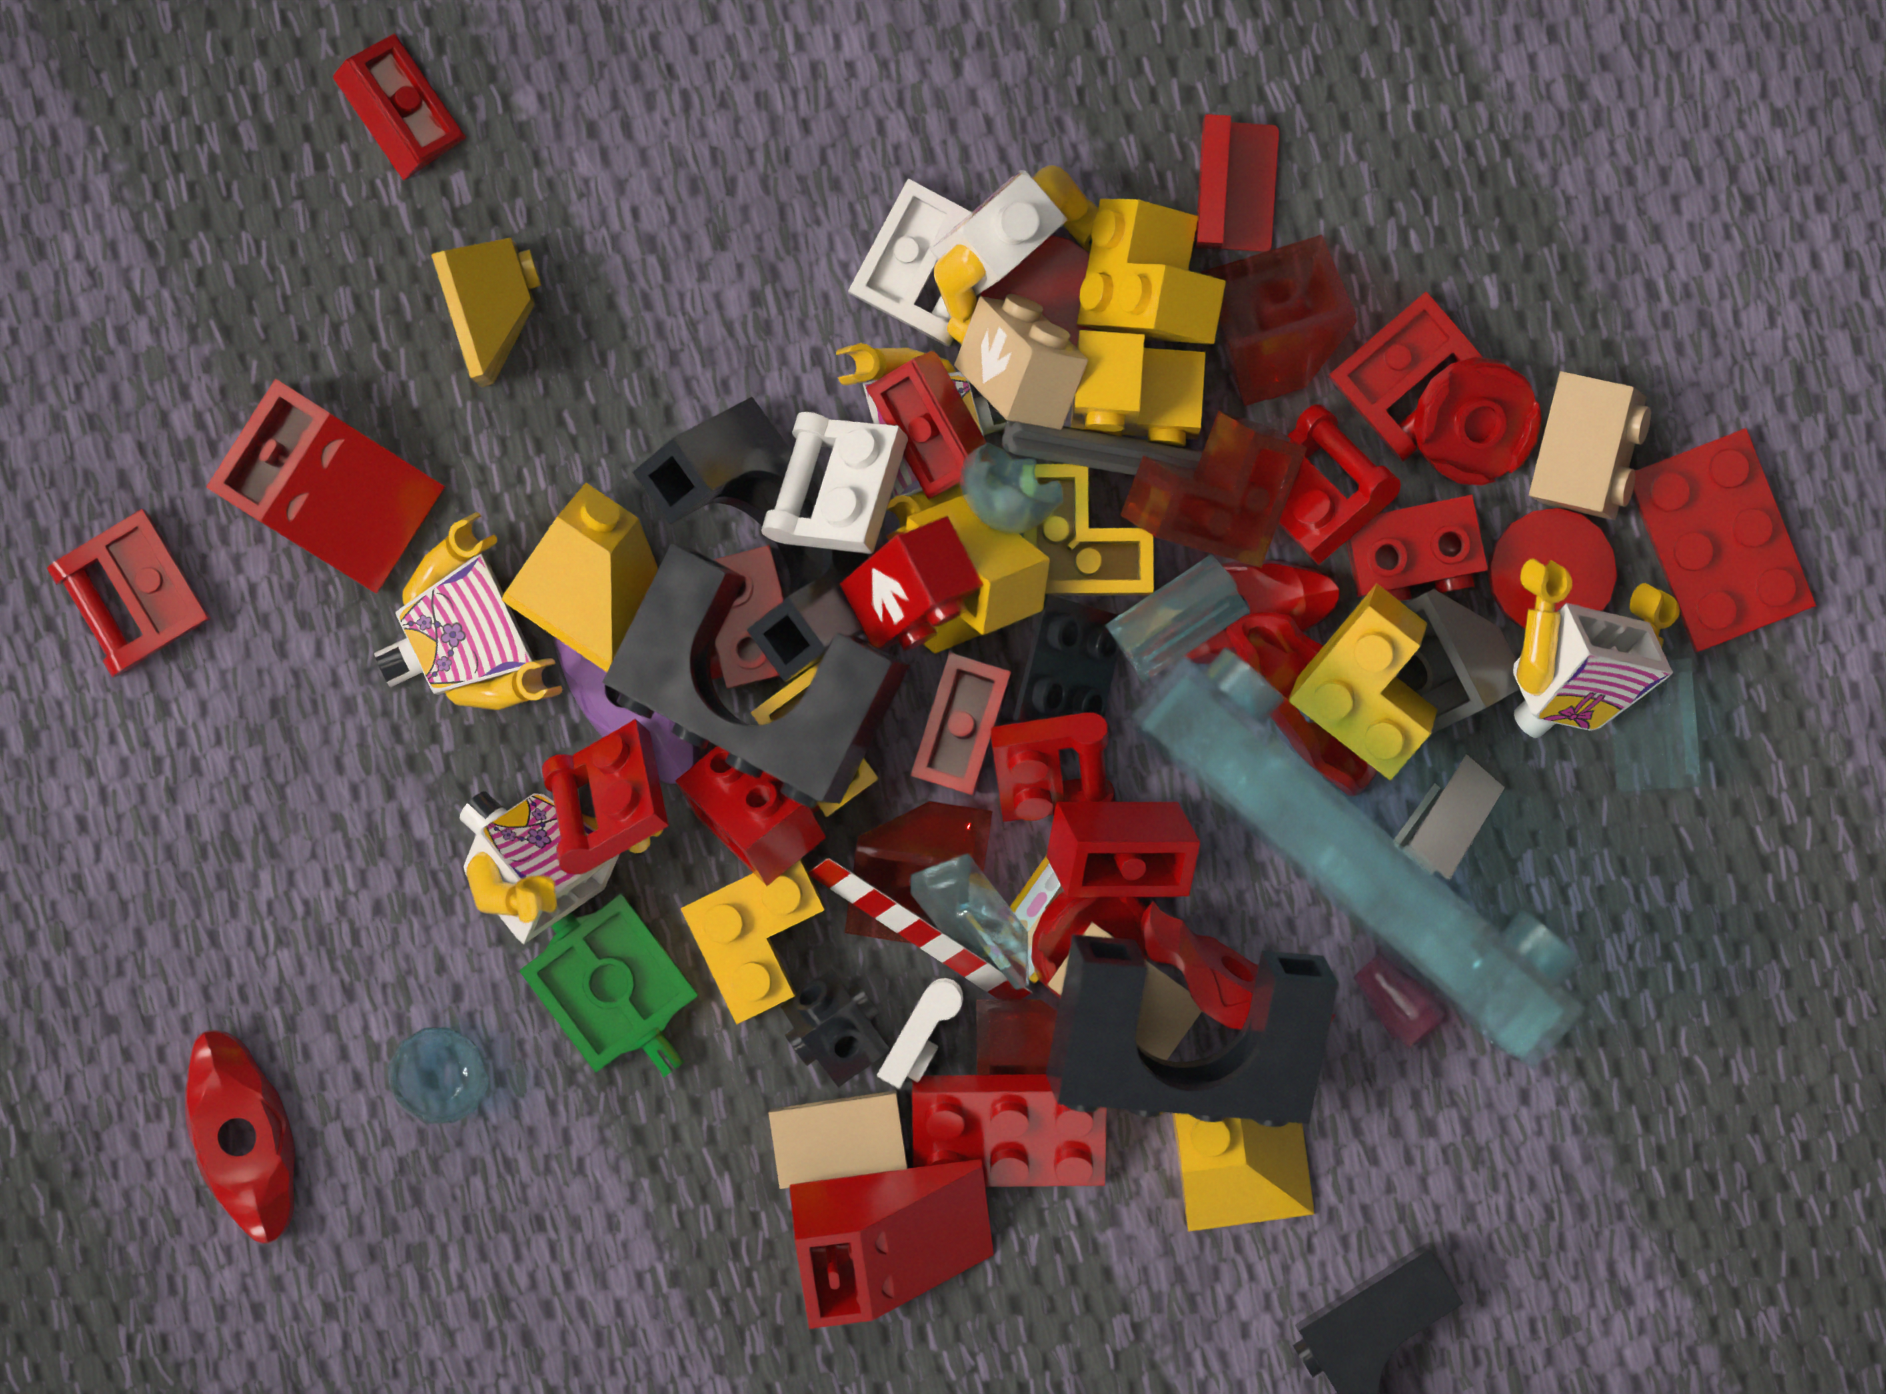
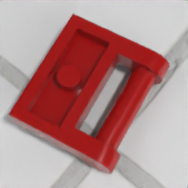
[1328,291,1483,462]
[1238,404,1401,565]
[47,509,211,678]
[990,713,1116,822]
[542,719,669,875]

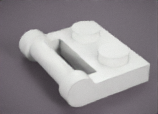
[848,179,972,347]
[761,412,908,554]
[877,978,963,1089]

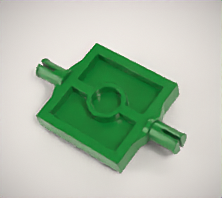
[519,893,699,1078]

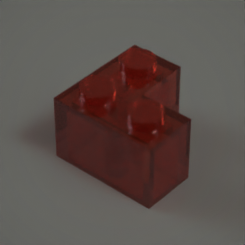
[1121,411,1307,568]

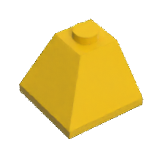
[431,238,541,387]
[501,483,658,672]
[1172,1113,1315,1231]

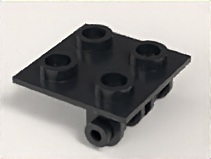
[1013,594,1126,722]

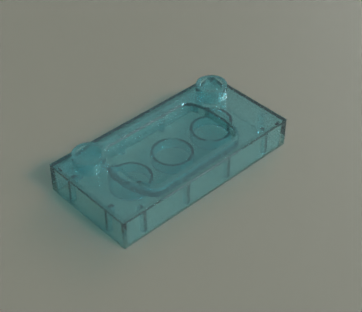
[1123,648,1586,1069]

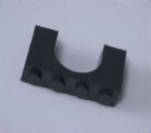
[632,397,870,682]
[602,544,910,809]
[1046,934,1339,1127]
[1293,1244,1464,1394]

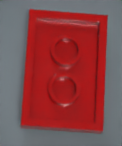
[1632,428,1816,653]
[912,1074,1106,1187]

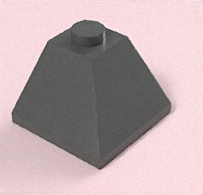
[1395,589,1520,734]

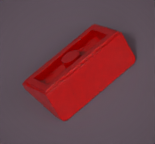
[333,33,466,180]
[866,351,996,500]

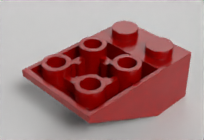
[206,378,445,594]
[789,1159,994,1329]

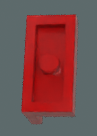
[1195,114,1279,252]

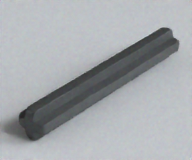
[1002,420,1235,490]

